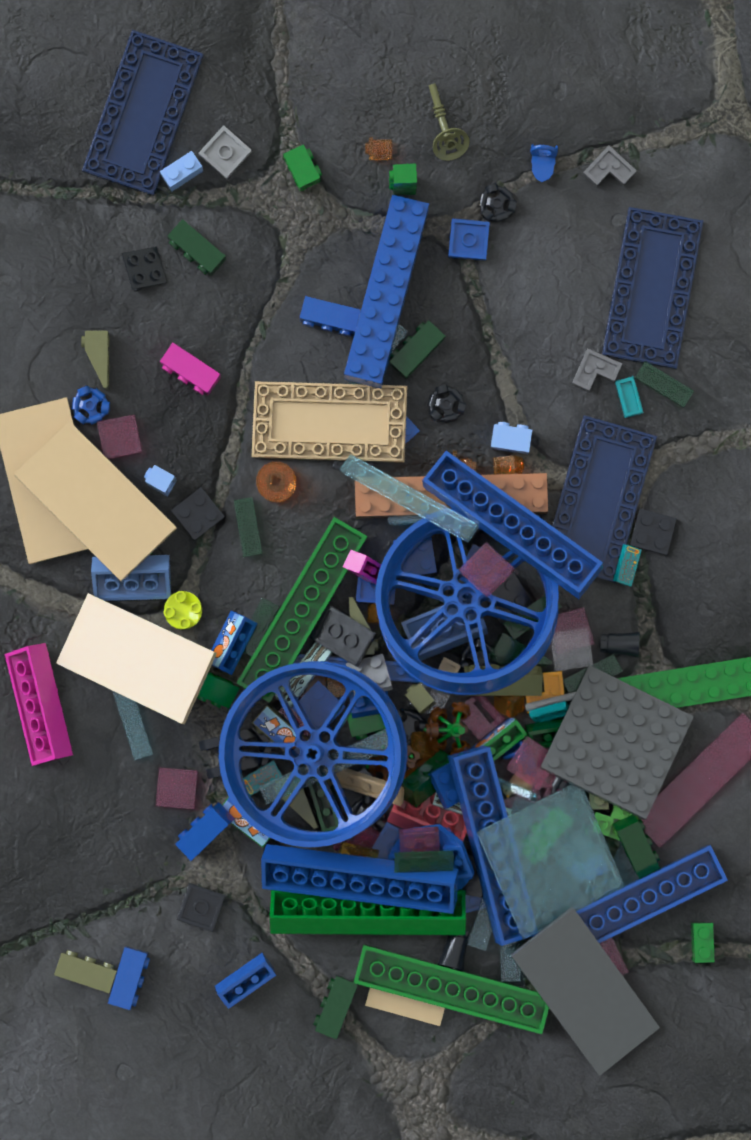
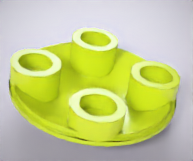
[164,591,202,629]

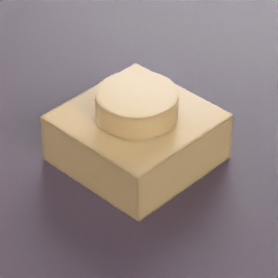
[438,657,461,673]

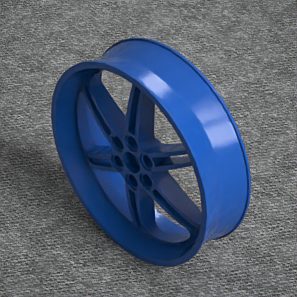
[375,509,559,695]
[219,661,408,847]

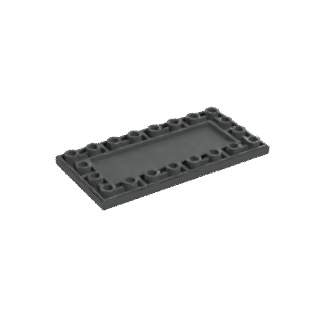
[511,907,660,1076]

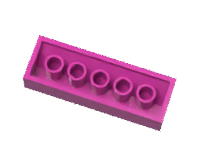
[5,643,73,766]

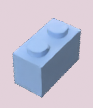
[160,151,203,191]
[490,422,532,455]
[144,465,177,497]

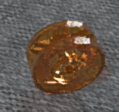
[256,462,297,503]

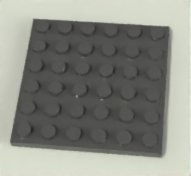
[540,665,694,820]

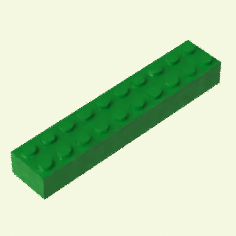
[237,517,367,703]
[270,890,466,935]
[353,944,549,1034]

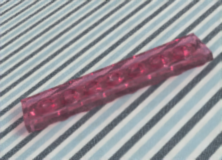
[638,713,751,848]

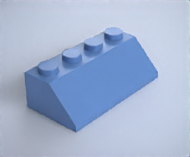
[91,555,171,601]
[401,599,488,661]

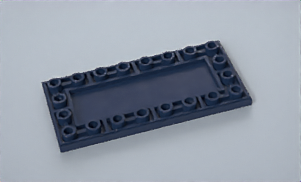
[82,30,204,196]
[602,207,703,369]
[552,415,657,583]

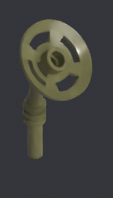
[428,83,470,161]

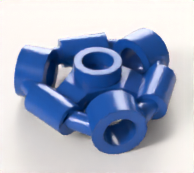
[72,386,110,425]

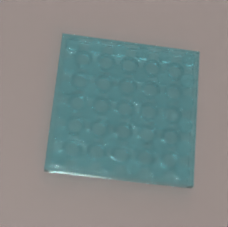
[477,785,625,939]

